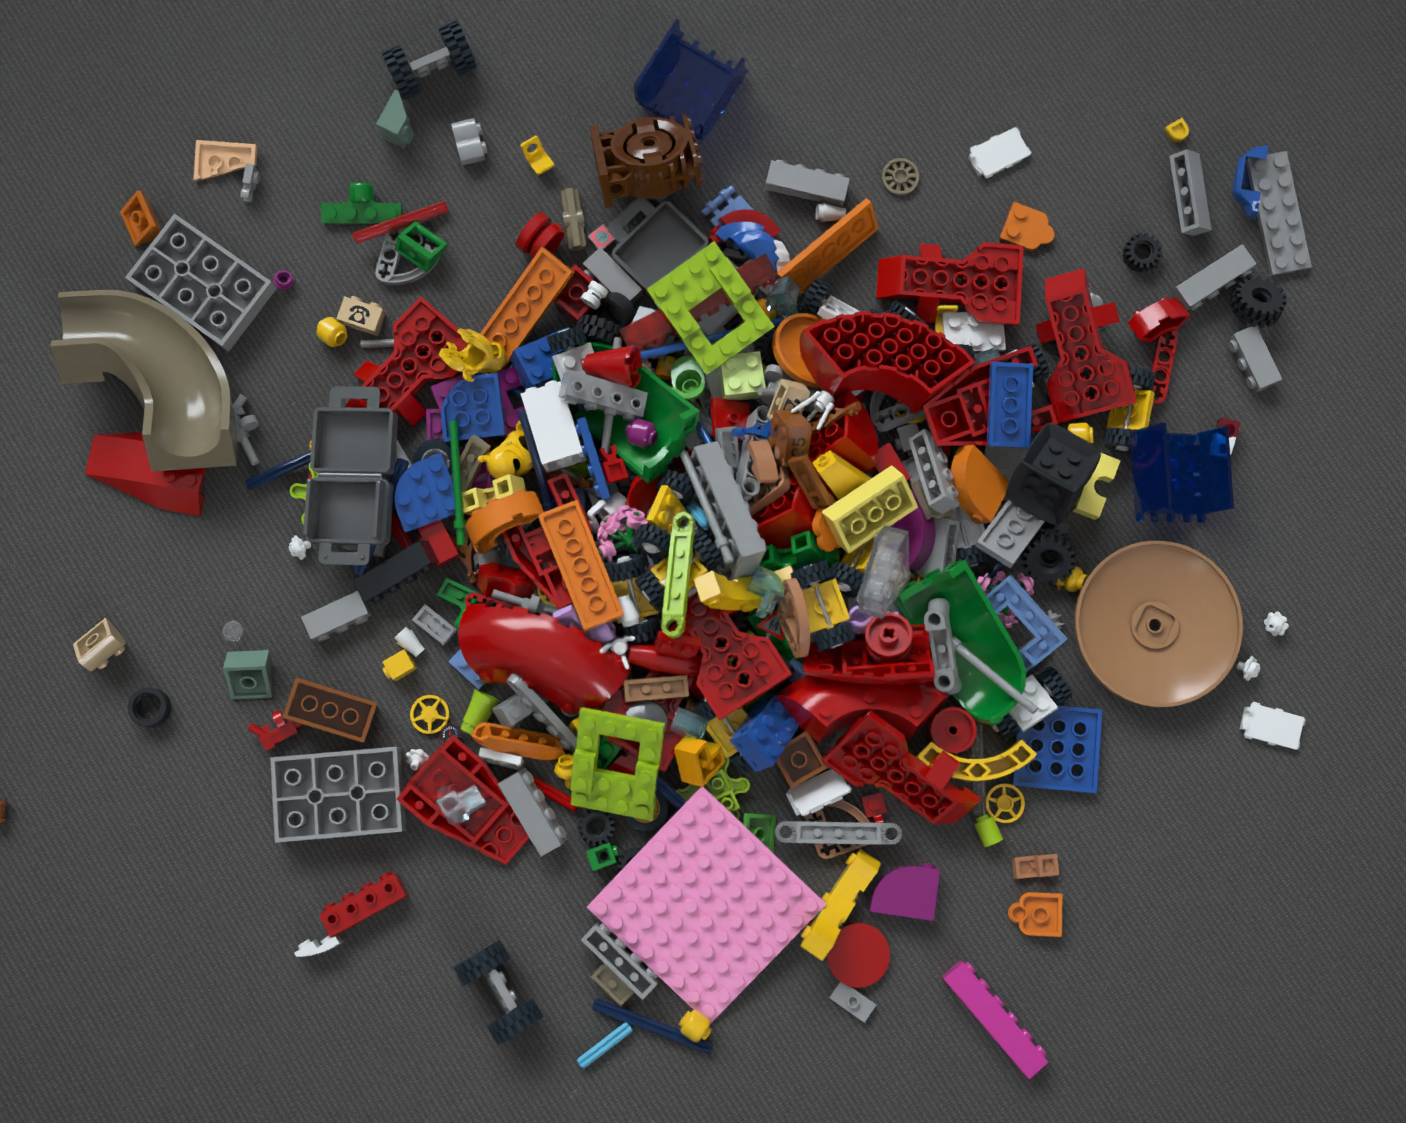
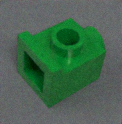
[586,842,620,871]

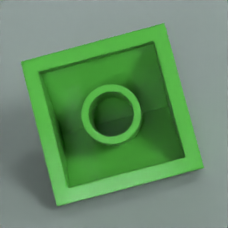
[743,813,776,853]

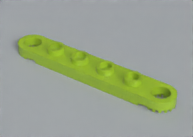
[661,512,695,638]

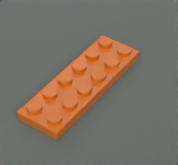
[776,198,879,303]
[480,247,575,370]
[538,500,624,632]

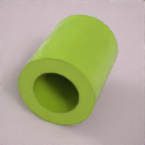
[974,814,1003,848]

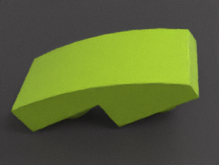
[706,768,740,812]

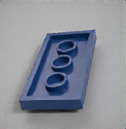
[987,362,1033,448]
[575,416,611,500]

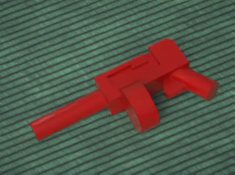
[247,710,304,750]

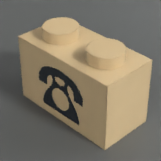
[336,296,386,336]
[767,379,810,420]

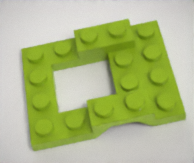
[646,242,774,375]
[570,707,665,821]

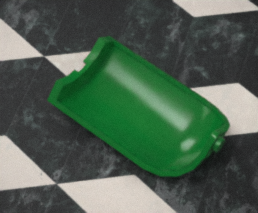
[552,342,700,484]
[891,560,1026,725]

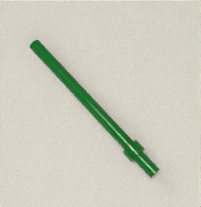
[449,421,466,546]

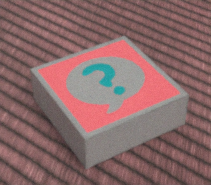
[588,224,616,250]

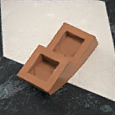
[747,440,778,483]
[1012,854,1059,879]

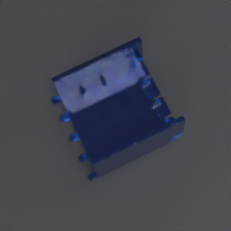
[634,19,748,140]
[1130,423,1234,523]

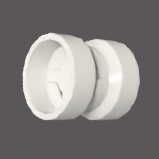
[580,281,609,310]

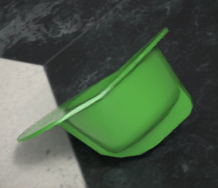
[671,356,705,403]

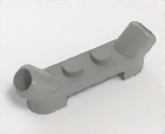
[924,598,962,695]

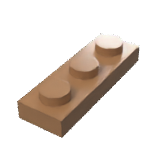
[623,675,689,703]

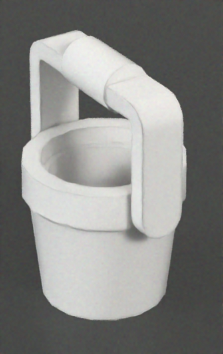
[587,492,627,535]

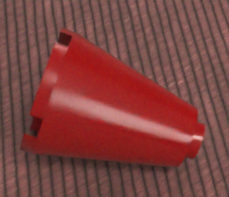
[582,345,642,387]

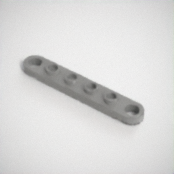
[506,674,577,754]
[775,821,902,845]

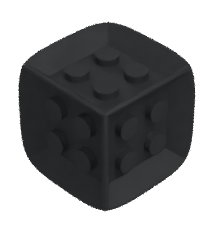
[1006,423,1101,525]

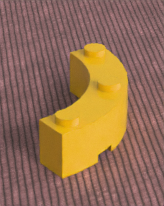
[694,565,803,612]
[916,740,1037,782]
[801,849,881,961]

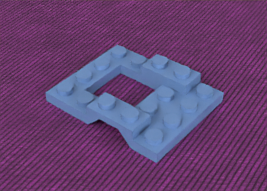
[986,575,1067,672]

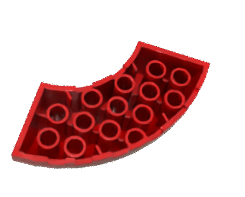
[799,311,976,415]
[751,391,878,549]
[458,604,632,715]
[776,674,950,743]

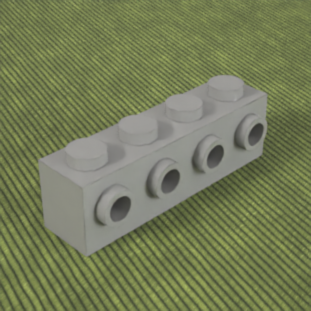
[1169,149,1212,236]
[765,160,850,208]
[1171,244,1256,311]
[558,370,648,421]
[908,429,960,515]
[498,767,568,856]
[581,923,658,1000]

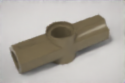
[561,188,586,252]

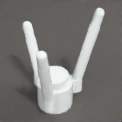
[791,391,834,430]
[600,635,635,670]

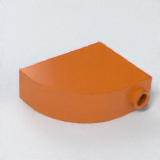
[951,445,1009,524]

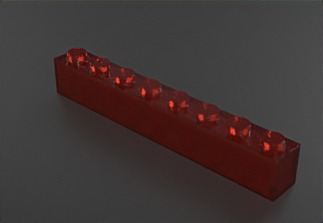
[619,253,777,352]

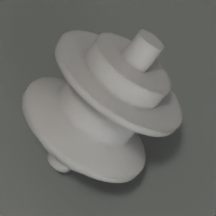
[1047,610,1065,629]

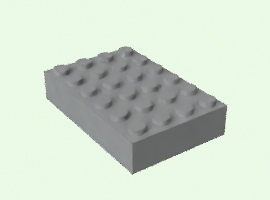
[125,214,277,352]
[684,441,766,581]
[270,747,406,843]

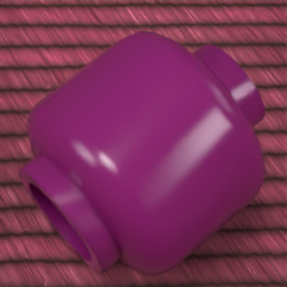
[626,419,658,449]

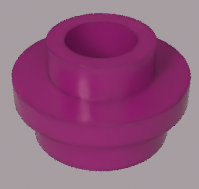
[273,270,294,290]

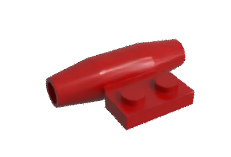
[627,631,703,676]

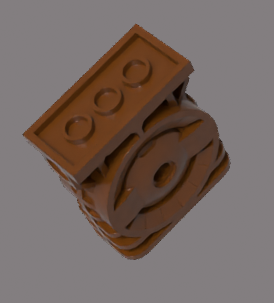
[589,114,704,208]

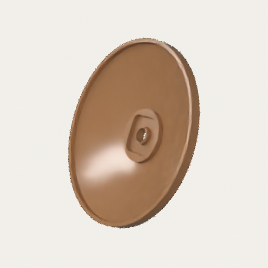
[1074,541,1243,707]

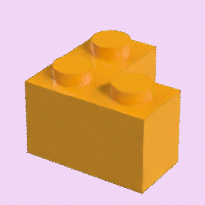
[674,736,725,787]

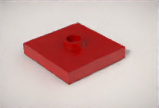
[710,397,750,443]

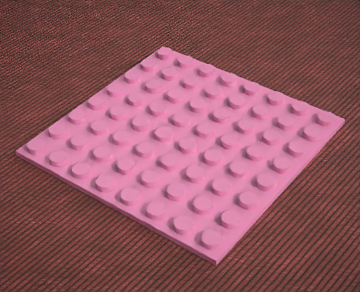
[587,787,826,1024]

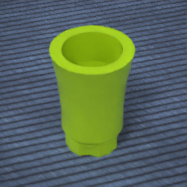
[460,689,501,735]

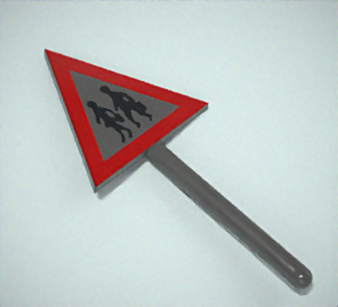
[756,611,783,641]

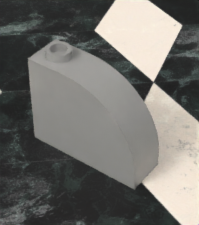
[913,518,960,579]

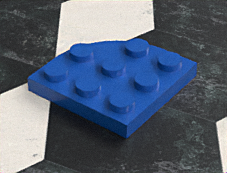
[441,373,506,442]
[395,453,455,533]

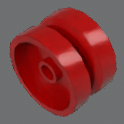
[515,212,566,260]
[865,612,913,664]
[926,707,977,754]

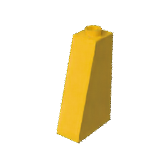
[812,450,872,500]

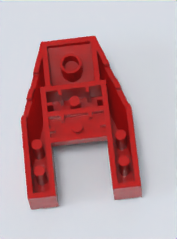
[922,346,1058,446]
[501,472,593,609]

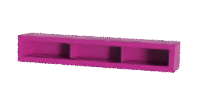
[942,960,1048,1079]

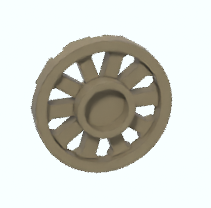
[881,158,919,196]

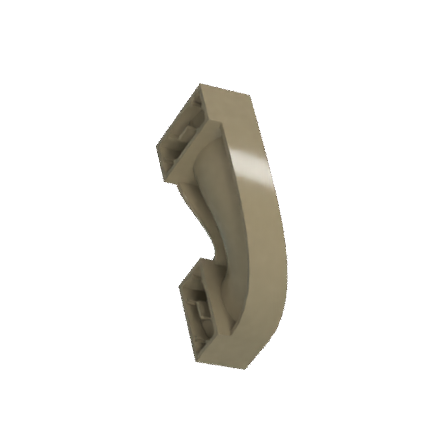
[51,290,238,472]

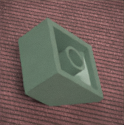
[376,90,414,149]
[223,650,273,699]

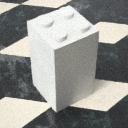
[521,381,586,473]

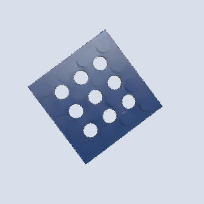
[1012,706,1102,793]

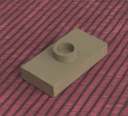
[591,963,634,1006]

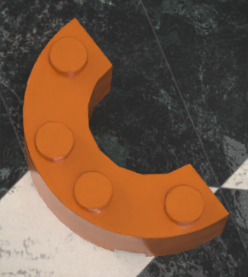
[465,489,544,554]

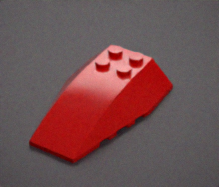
[85,432,206,517]
[803,624,935,685]
[396,735,529,864]

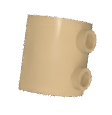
[73,618,126,671]

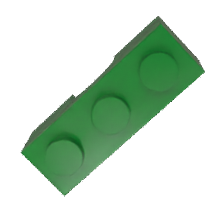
[757,530,823,578]

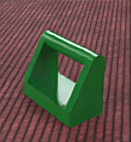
[395,221,449,272]

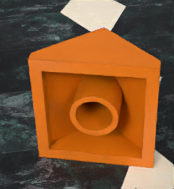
[120,191,162,247]

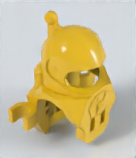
[438,328,506,382]
[478,421,541,479]

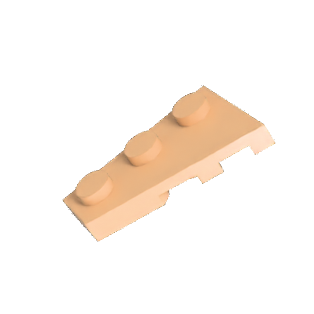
[194,140,258,181]

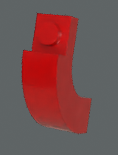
[707,209,781,244]

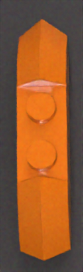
[471,722,567,760]

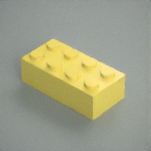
[822,466,918,553]

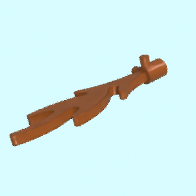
[809,401,861,434]
[527,466,593,490]
[450,515,478,584]

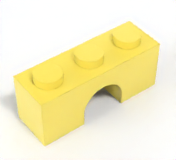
[1072,453,1121,520]
[462,474,526,515]

